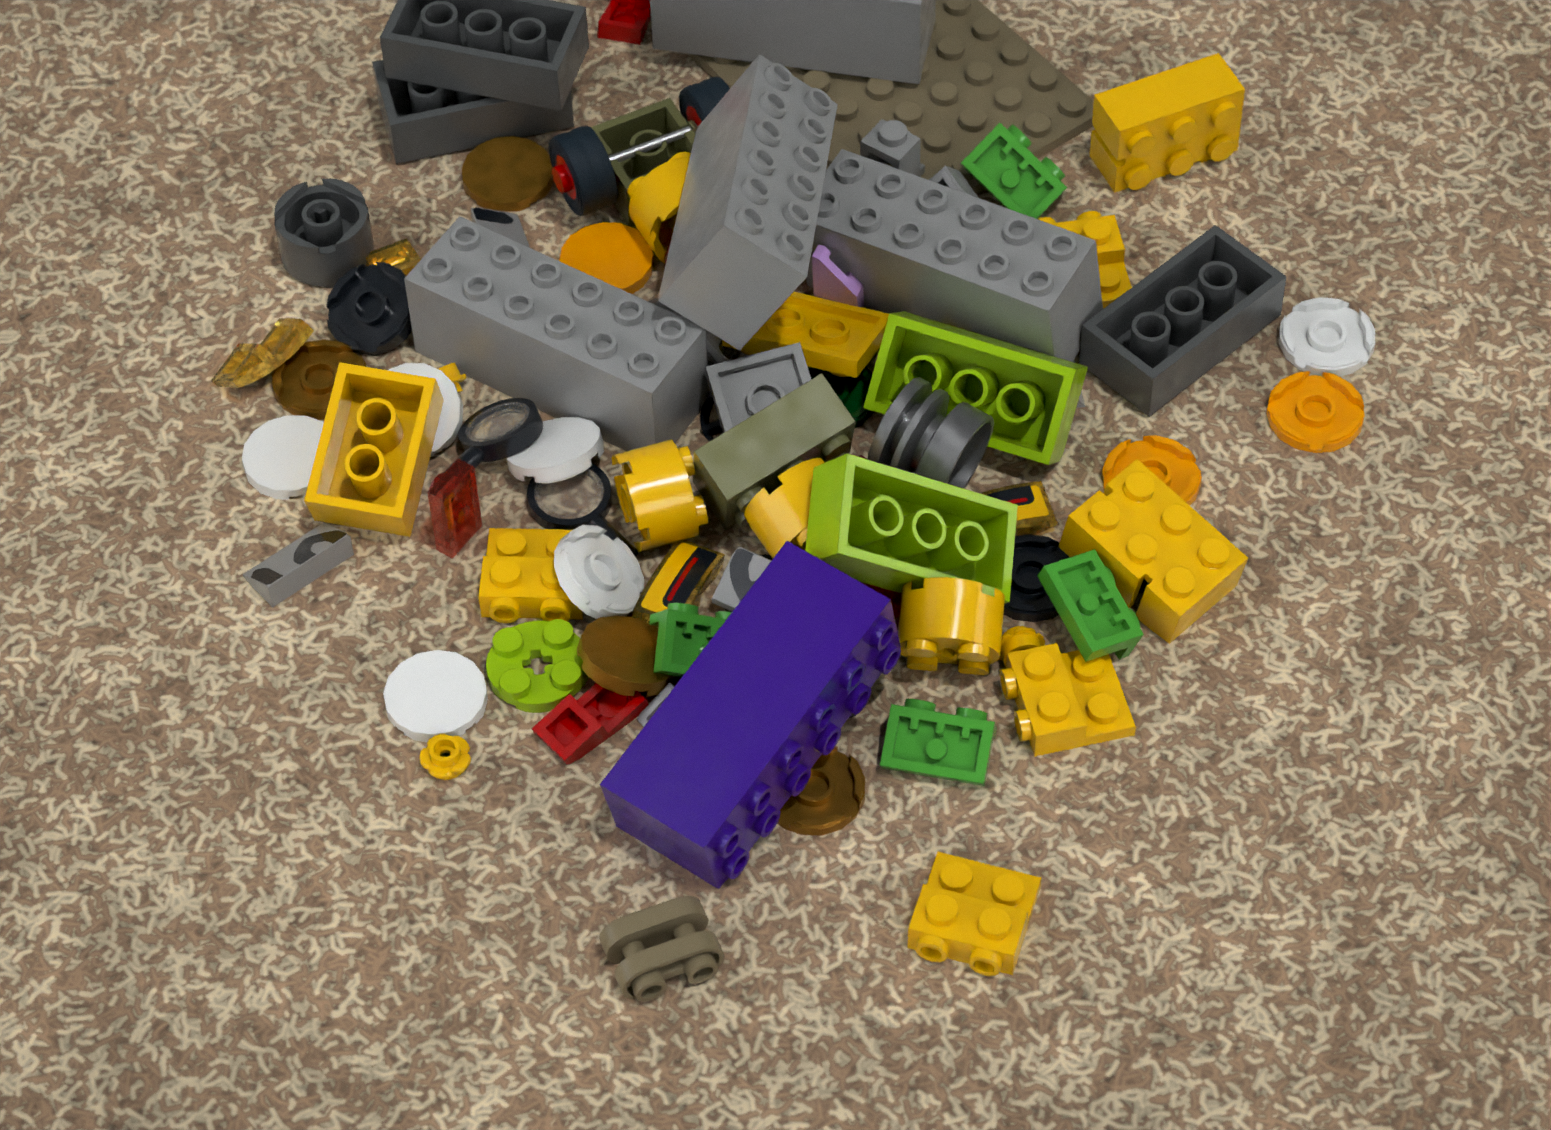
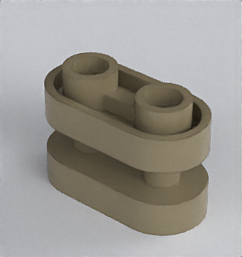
[599,896,725,1002]

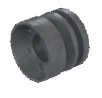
[868,377,994,488]

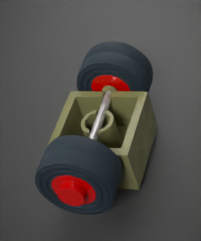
[549,77,730,227]

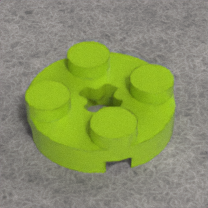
[486,619,589,713]

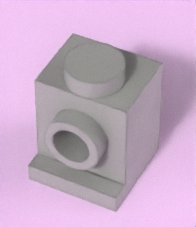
[860,119,925,177]

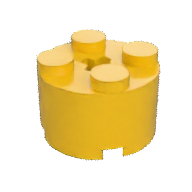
[627,151,691,264]
[612,439,708,552]
[744,458,825,559]
[898,577,1005,675]

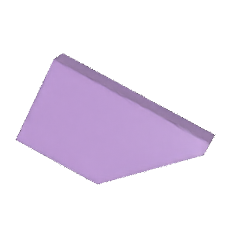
[812,244,864,308]

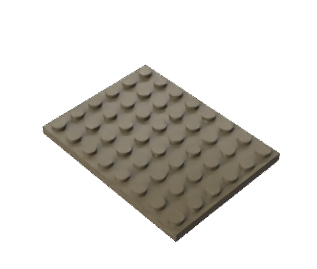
[686,0,1094,195]

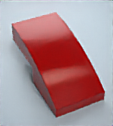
[598,0,651,45]
[532,683,649,765]

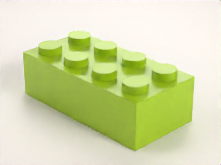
[863,311,1088,465]
[805,453,1018,603]

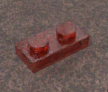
[427,459,482,559]

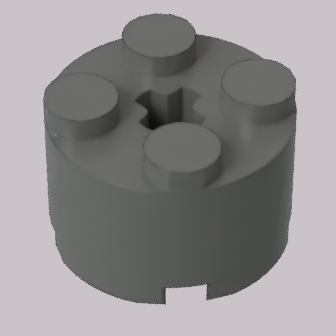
[274,178,374,288]

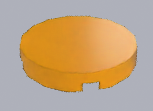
[559,222,653,294]
[1266,371,1365,453]
[1102,435,1202,505]

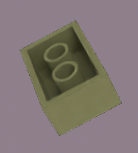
[693,373,855,530]

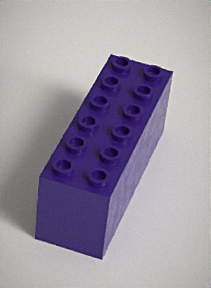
[600,541,901,889]

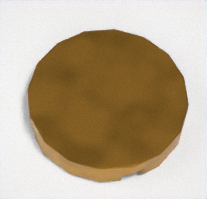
[462,136,554,212]
[272,339,367,420]
[577,615,676,697]
[778,746,866,836]

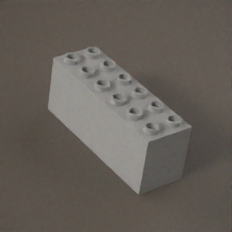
[650,0,936,84]
[658,54,838,350]
[806,149,1103,362]
[404,216,709,451]

